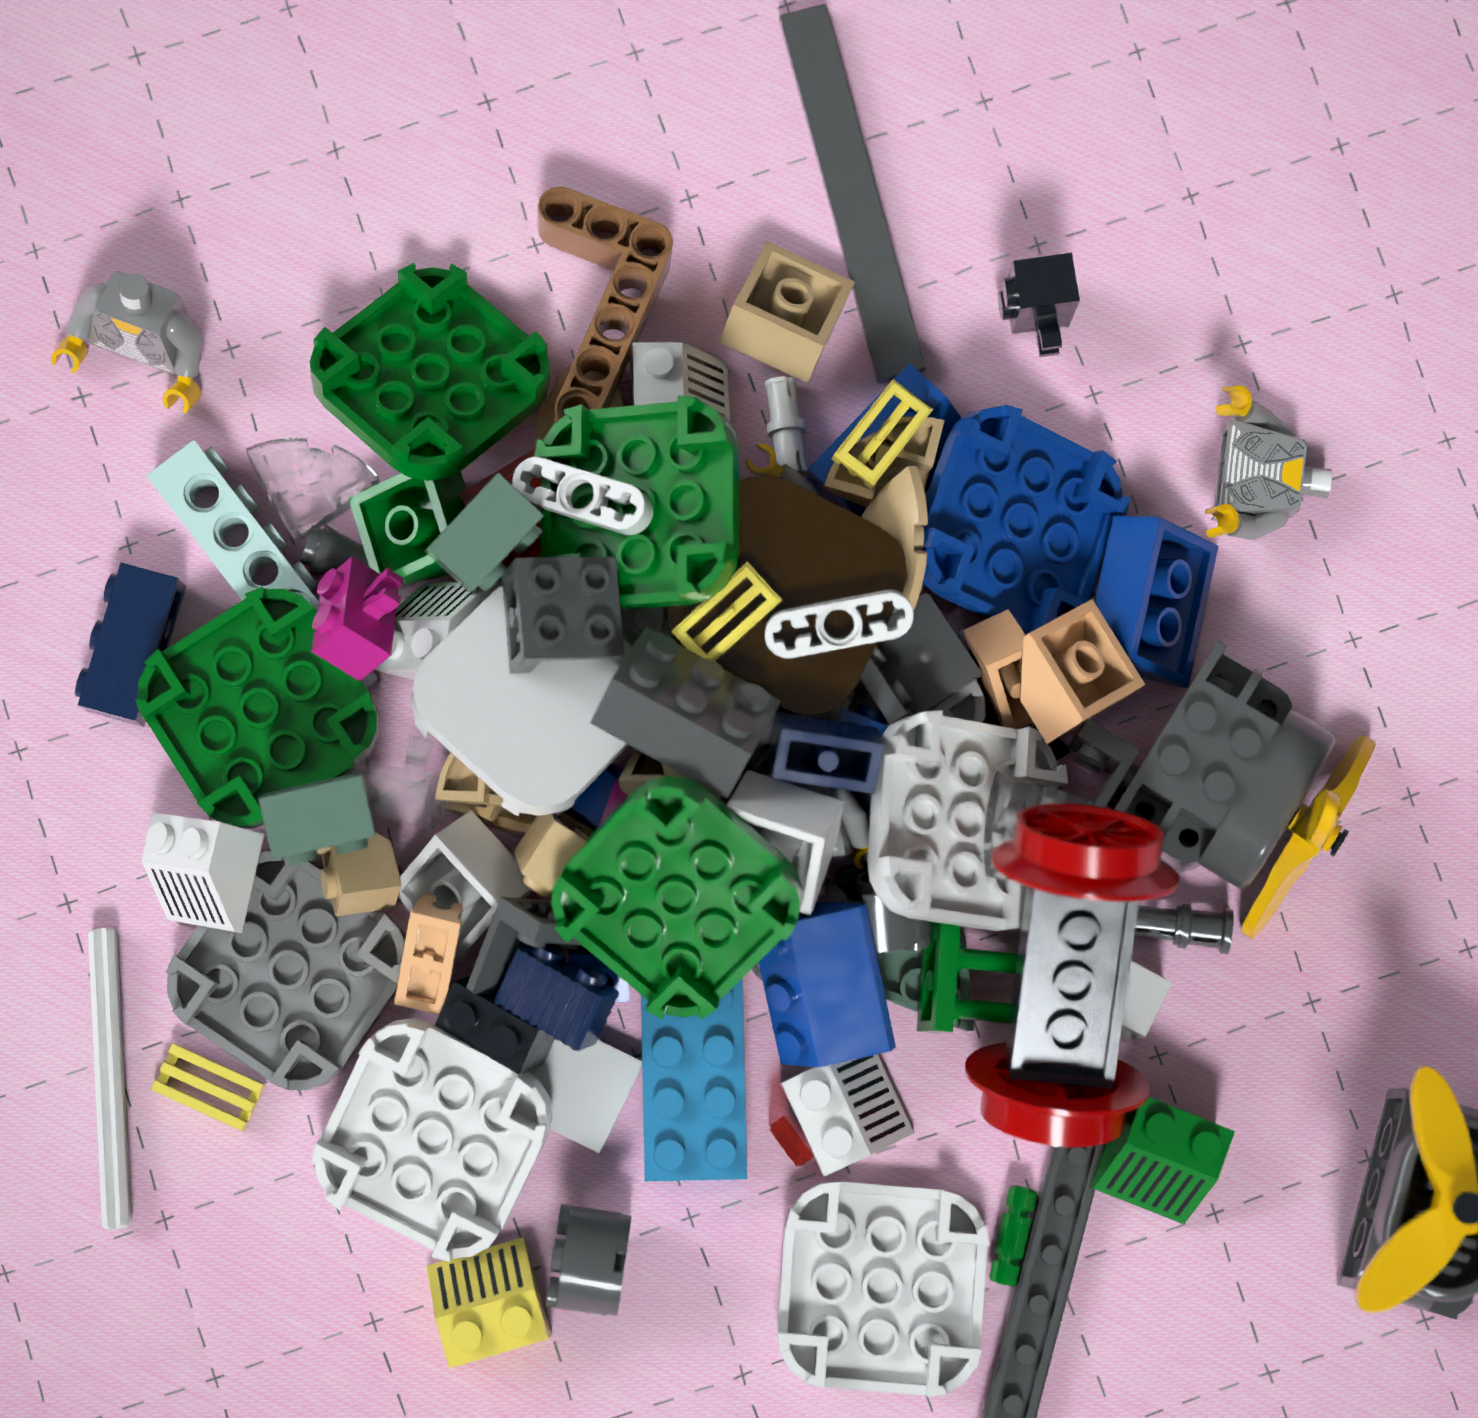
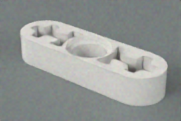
[512,457,653,535]
[765,590,913,658]

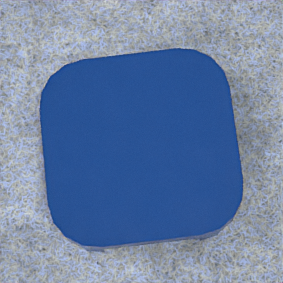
[922,405,1130,635]

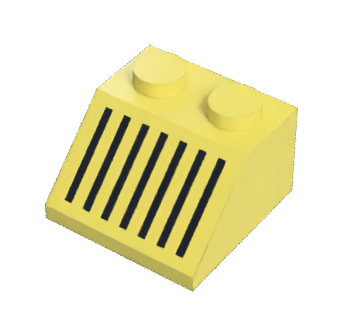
[426,1237,552,1369]

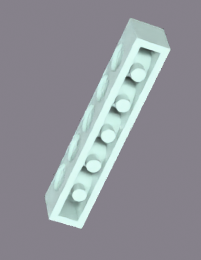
[146,440,378,688]

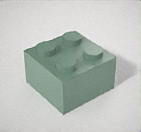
[425,473,544,592]
[259,771,376,866]

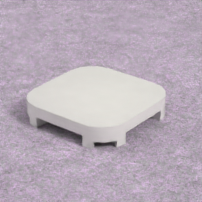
[411,586,632,816]
[867,711,1068,931]
[311,1018,553,1262]
[777,1181,989,1397]

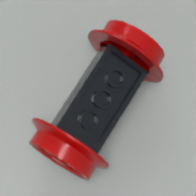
[965,803,1179,1147]

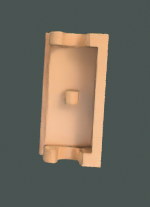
[394,892,463,1015]

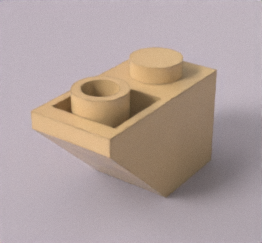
[317,832,402,917]

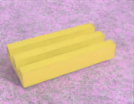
[831,379,933,490]
[671,562,782,661]
[151,1043,266,1131]

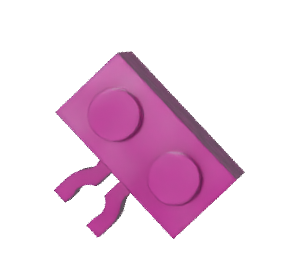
[312,556,403,682]

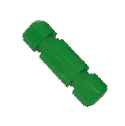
[990,1185,1037,1286]

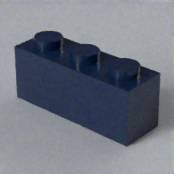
[75,562,186,727]

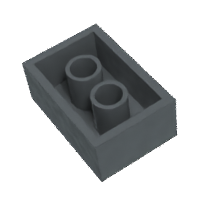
[590,627,781,799]

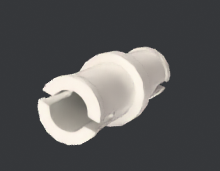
[764,376,808,477]

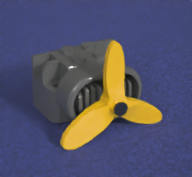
[1115,641,1376,939]
[1337,1066,1478,1320]

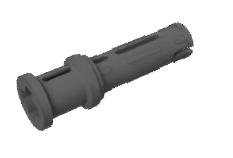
[1134,904,1234,954]

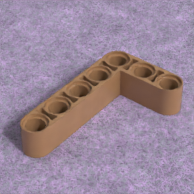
[537,186,673,424]

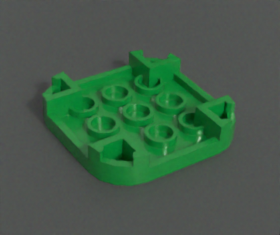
[309,263,550,481]
[533,395,740,610]
[135,587,380,829]
[551,776,803,1020]

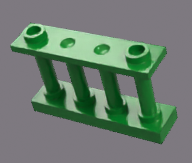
[916,922,1018,1033]

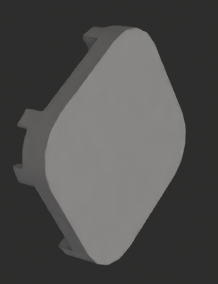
[165,851,406,1090]

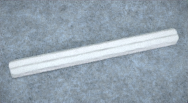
[88,928,132,1230]

